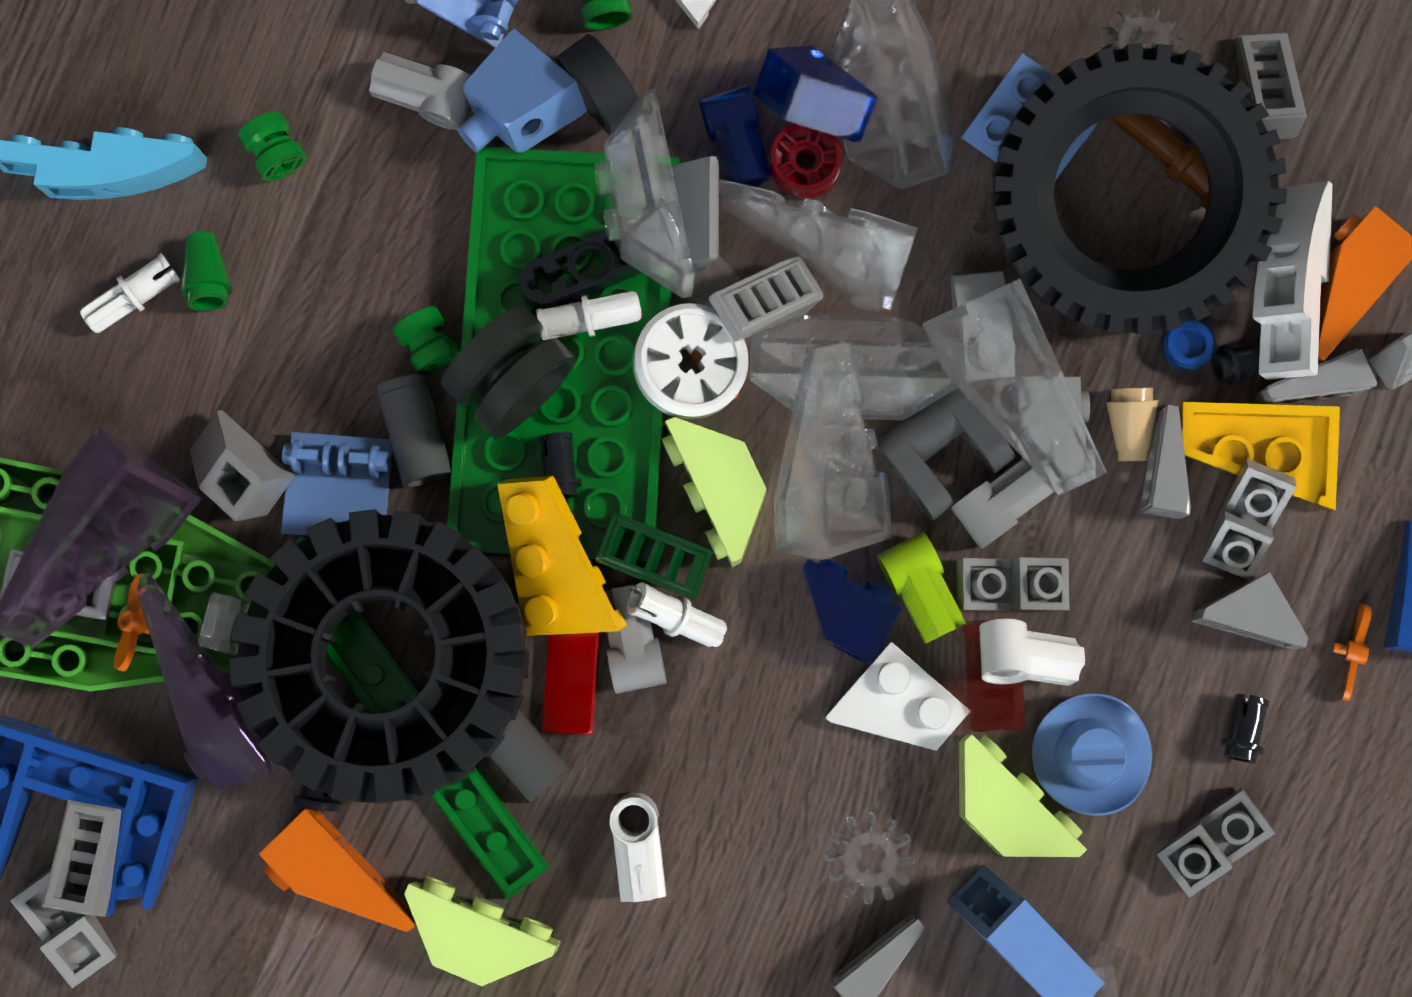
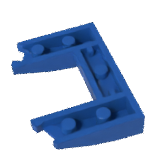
[0,715,199,916]

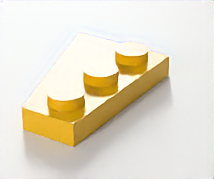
[1179,402,1340,510]
[497,476,627,636]

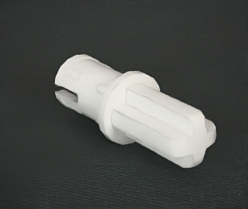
[80,253,181,333]
[536,291,642,340]
[627,582,727,647]

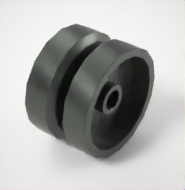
[441,304,576,439]

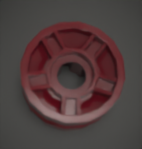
[770,121,842,201]

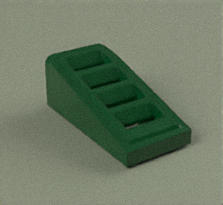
[595,512,714,601]

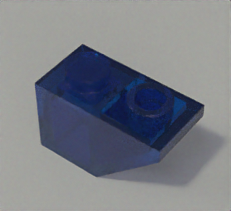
[753,45,878,142]
[802,556,901,666]

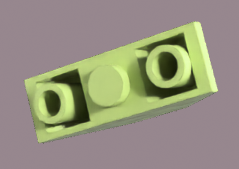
[661,417,766,567]
[959,734,1087,857]
[404,876,561,986]

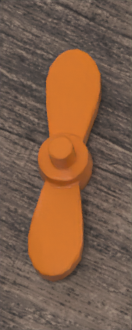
[114,574,154,672]
[1332,603,1372,702]

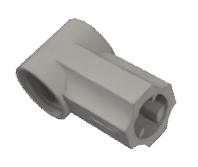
[369,52,471,131]
[950,451,1061,550]
[605,585,667,694]

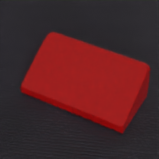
[541,632,601,735]

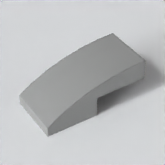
[10,868,117,989]

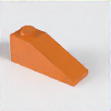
[1318,206,1412,365]
[259,808,417,932]

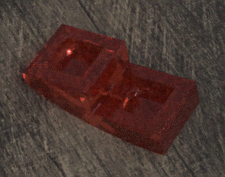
[963,620,1025,732]

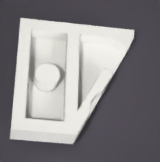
[825,642,970,751]

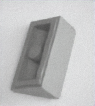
[666,156,719,270]

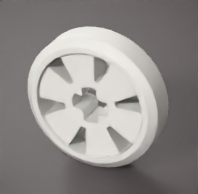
[633,303,748,419]

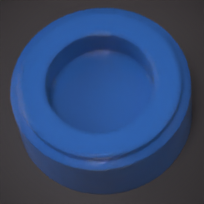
[1161,320,1216,372]

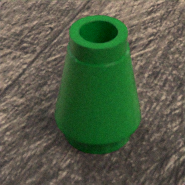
[180,232,233,312]

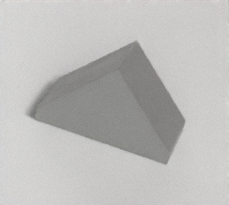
[1191,572,1308,650]

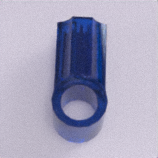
[698,83,772,192]

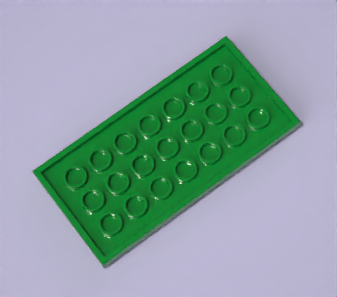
[447,147,680,564]

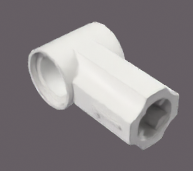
[979,619,1085,686]
[610,792,667,902]

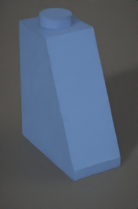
[947,865,1105,997]

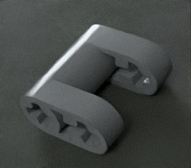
[873,382,1015,521]

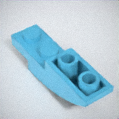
[0,127,207,200]

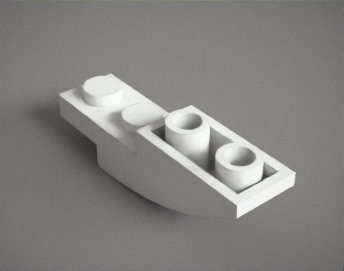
[1253,181,1333,380]

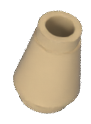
[1106,388,1159,461]

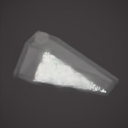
[719,179,918,312]

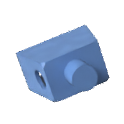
[457,28,587,152]

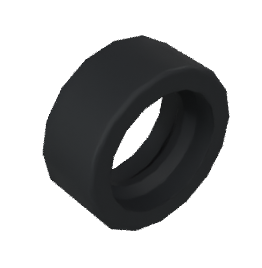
[556,34,644,137]

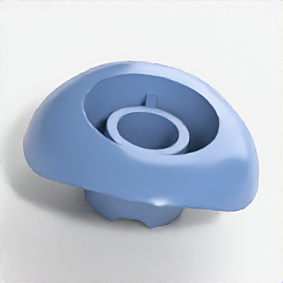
[1032,694,1152,816]

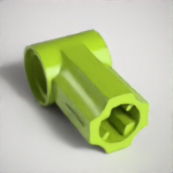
[876,532,966,644]

